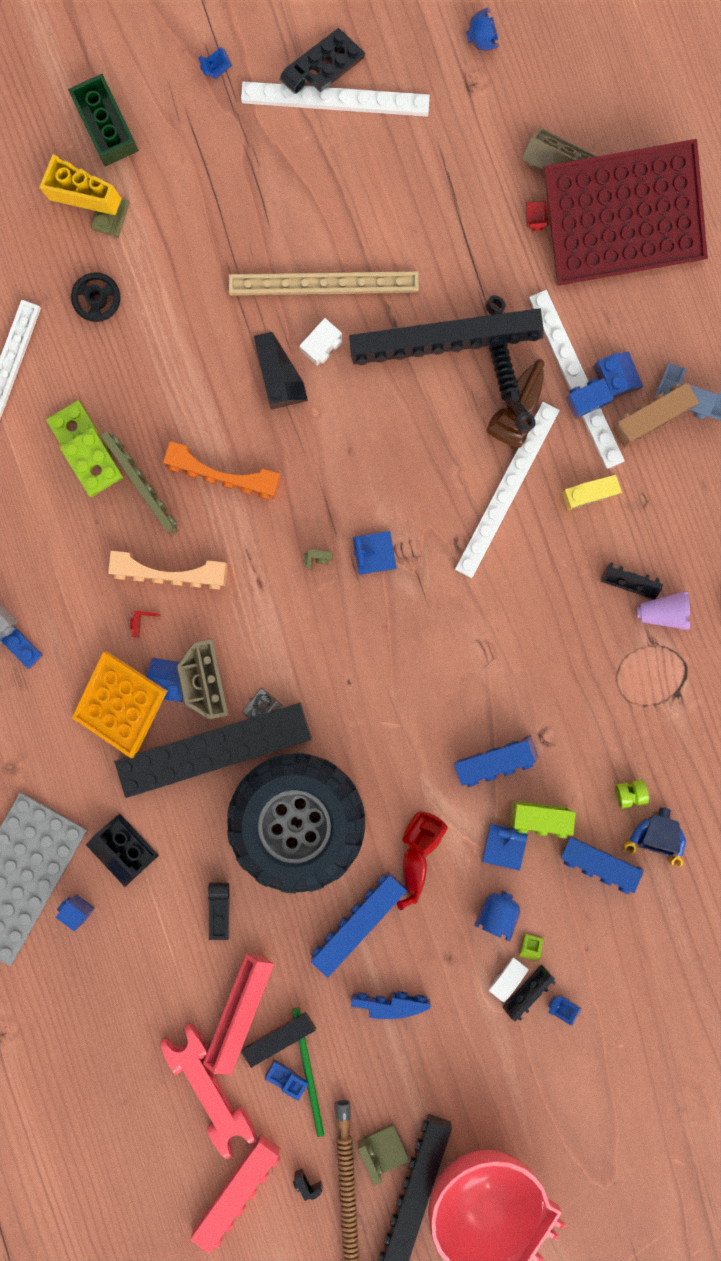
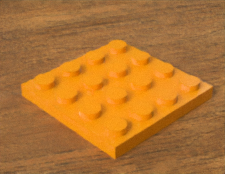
[72,651,167,758]

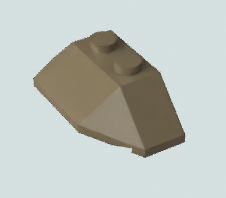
[176,640,228,719]

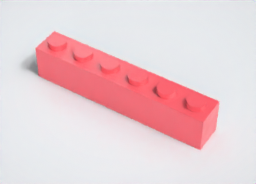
[203,954,274,1074]
[190,1135,280,1254]

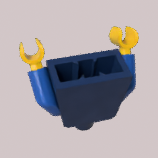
[623,808,686,867]

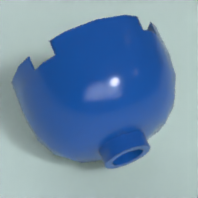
[466,7,499,51]

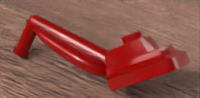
[397,812,448,910]

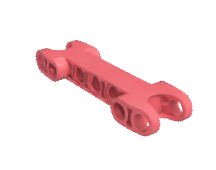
[160,1023,257,1159]

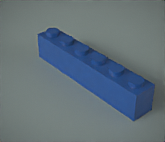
[311,872,407,978]

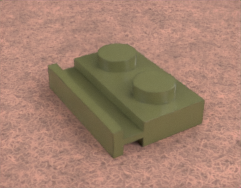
[91,199,130,238]

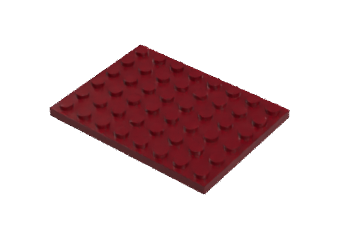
[543,139,708,286]

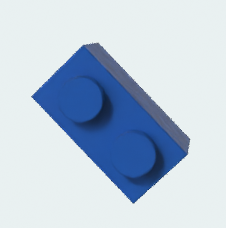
[566,378,614,419]
[55,894,95,931]

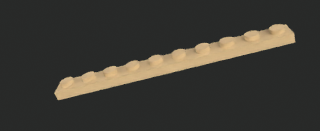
[229,272,419,296]

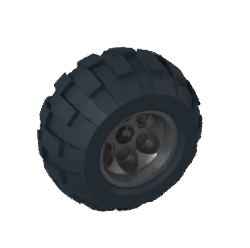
[227,753,365,894]

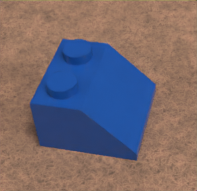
[593,352,643,398]
[146,658,183,702]

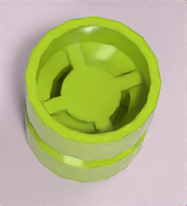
[615,779,649,809]

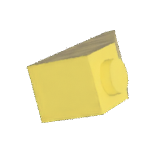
[561,475,622,511]

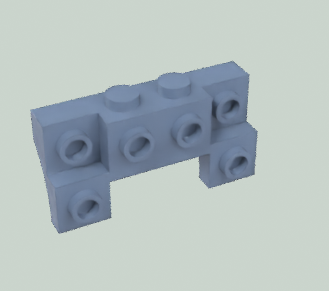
[655,363,721,421]

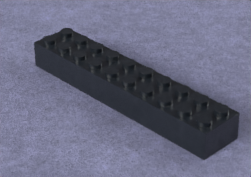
[114,702,312,798]

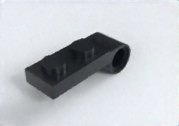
[208,882,230,940]

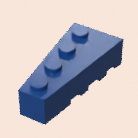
[454,735,538,787]
[561,837,644,894]

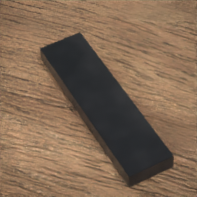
[241,1012,316,1068]

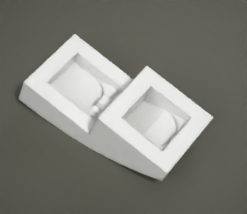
[488,957,529,1003]

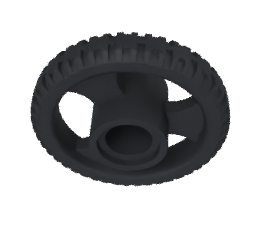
[71,272,121,322]

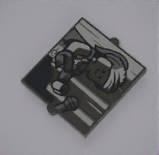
[242,688,285,718]

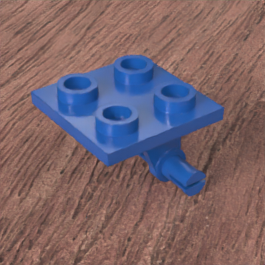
[353,531,397,575]
[482,824,528,871]

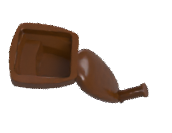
[486,359,544,448]

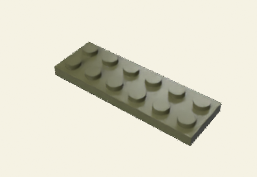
[101,431,179,536]

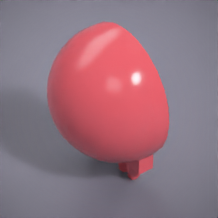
[428,1149,565,1261]

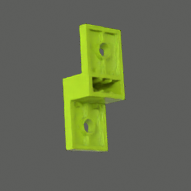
[46,400,124,498]

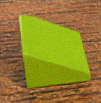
[519,934,543,961]

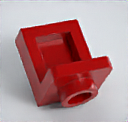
[526,201,548,231]

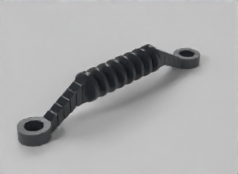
[485,295,536,433]

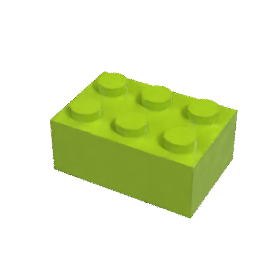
[509,801,576,838]

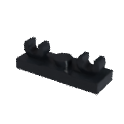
[601,562,663,599]
[502,965,555,1022]

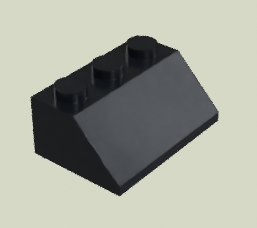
[86,814,159,887]

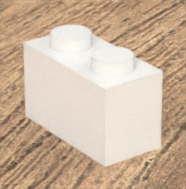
[299,318,342,366]

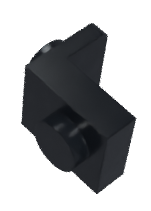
[293,1168,323,1201]

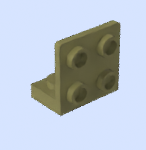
[358,1125,409,1186]

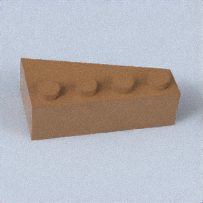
[613,382,699,448]

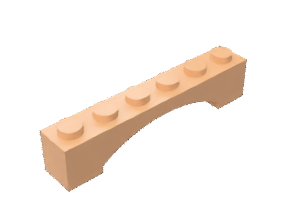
[108,551,228,590]

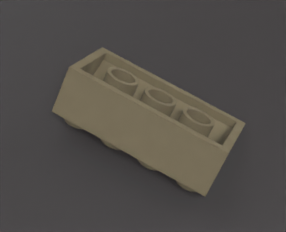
[522,127,598,171]

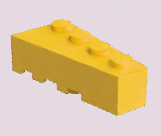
[39,154,122,215]

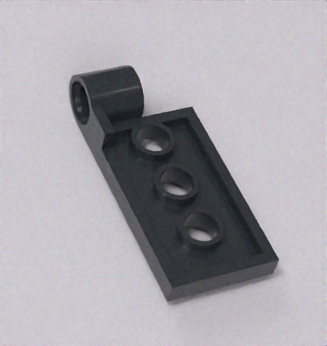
[280,28,365,94]

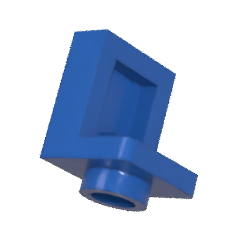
[198,47,232,79]
[548,995,582,1026]

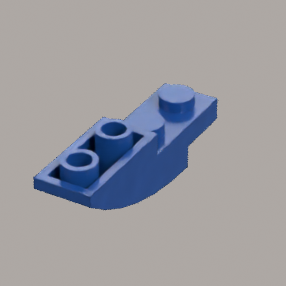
[351,991,431,1019]

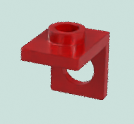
[130,611,160,638]

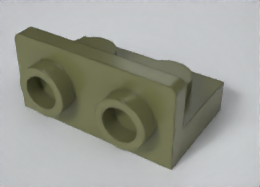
[303,549,333,570]

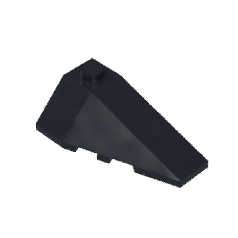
[254,332,308,410]

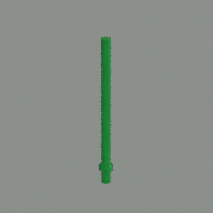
[292,1007,325,1137]

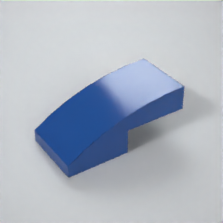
[265,1060,308,1101]

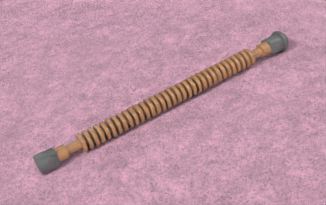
[335,1100,359,1261]

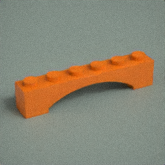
[163,441,281,500]

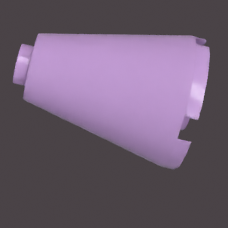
[637,591,690,630]

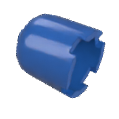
[474,891,521,942]

